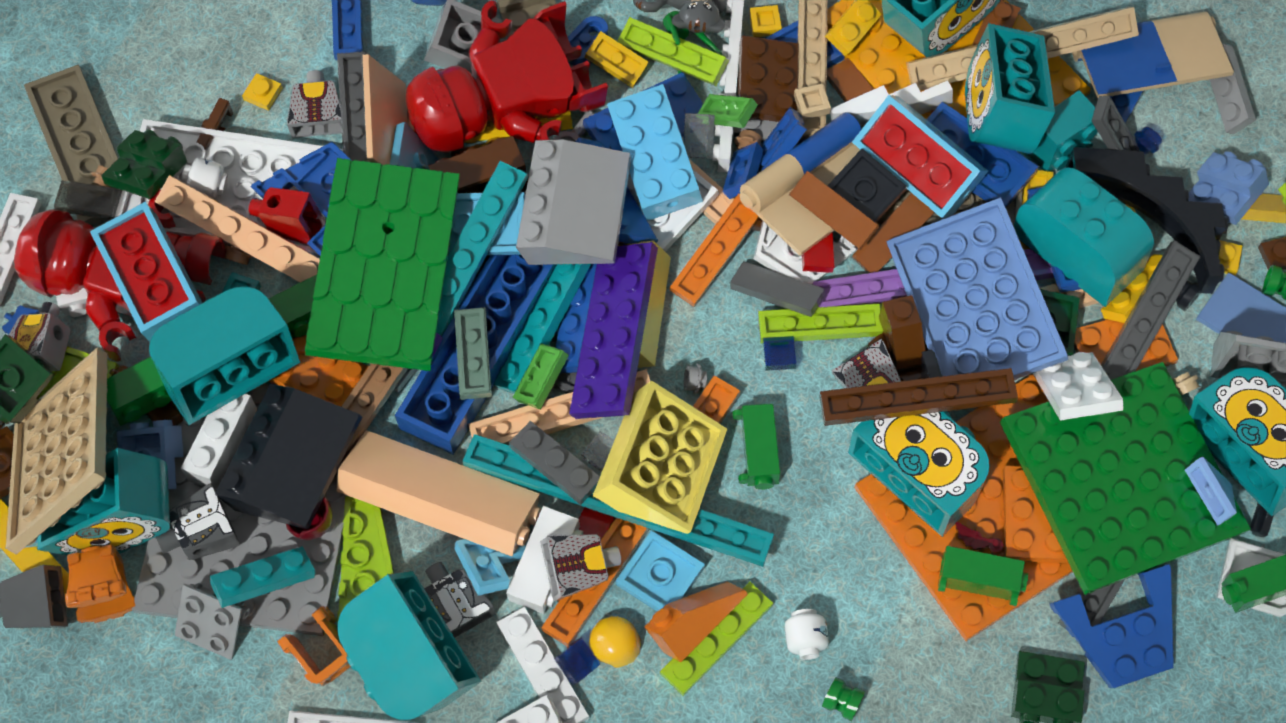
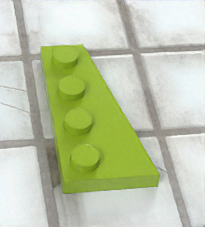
[337,496,394,624]

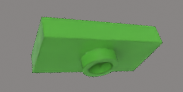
[696,94,758,128]
[513,344,569,410]

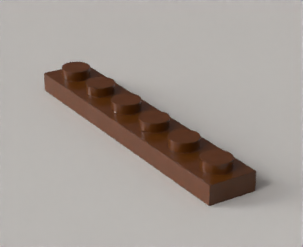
[819,368,1018,426]

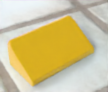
[1241,193,1286,223]

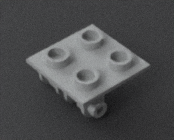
[175,583,250,660]

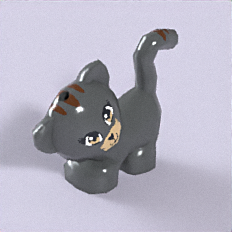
[633,0,727,33]

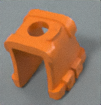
[65,544,135,623]
[277,606,351,686]

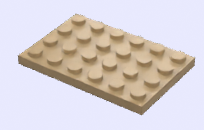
[5,347,108,555]

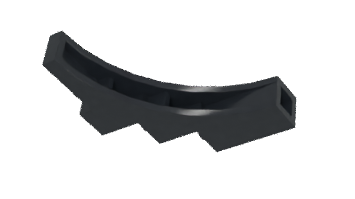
[1066,147,1228,294]

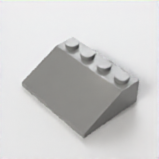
[516,139,632,265]
[1211,331,1286,387]

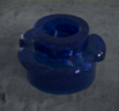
[1134,127,1162,154]

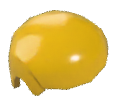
[589,616,642,668]

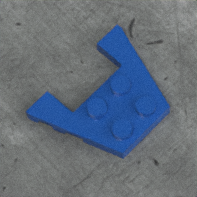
[250,142,352,256]
[1049,564,1174,688]

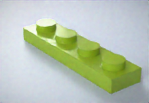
[617,17,729,86]
[758,304,883,344]
[660,582,773,696]

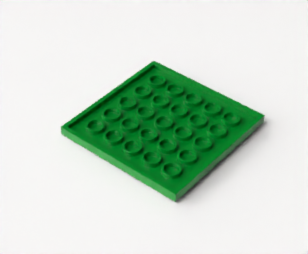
[1000,362,1251,595]

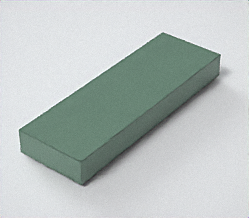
[454,307,492,400]

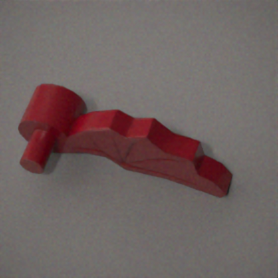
[955,521,1004,555]

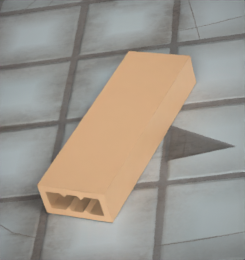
[337,430,542,556]

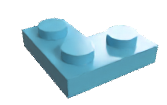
[455,539,526,596]

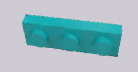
[210,546,315,608]

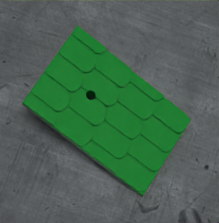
[305,158,460,371]

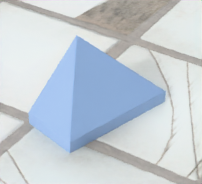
[1185,457,1237,526]

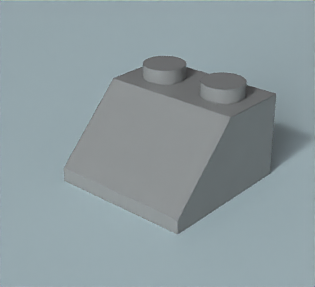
[424,0,501,71]

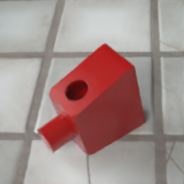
[249,187,326,245]

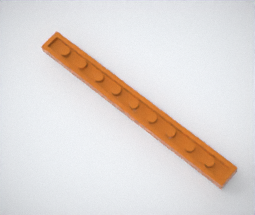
[541,375,740,648]

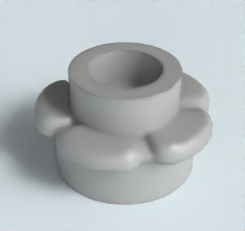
[684,364,707,394]

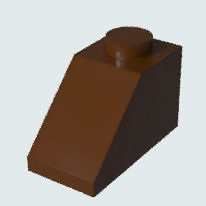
[879,295,925,372]

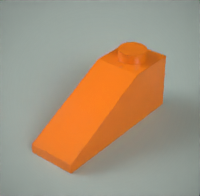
[644,582,748,662]

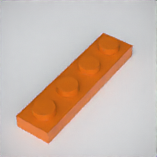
[670,193,760,307]

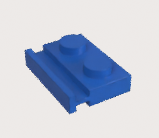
[760,107,807,170]

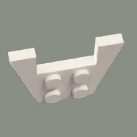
[753,221,858,284]

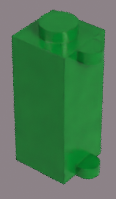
[732,404,780,490]
[938,546,1028,606]
[1221,555,1286,613]

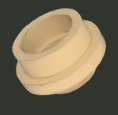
[1172,372,1200,396]

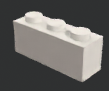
[181,394,257,491]
[506,506,583,614]

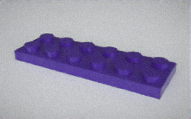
[569,242,658,419]

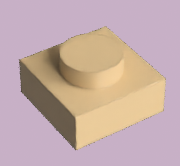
[794,83,831,120]

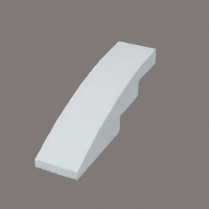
[830,80,953,126]

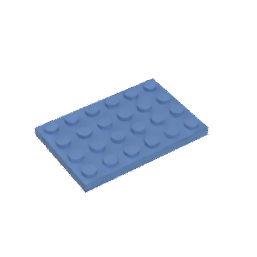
[886,197,1068,380]

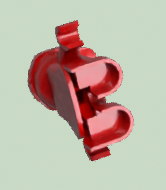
[406,0,608,152]
[14,190,226,362]

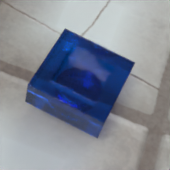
[763,336,796,371]
[553,638,600,685]

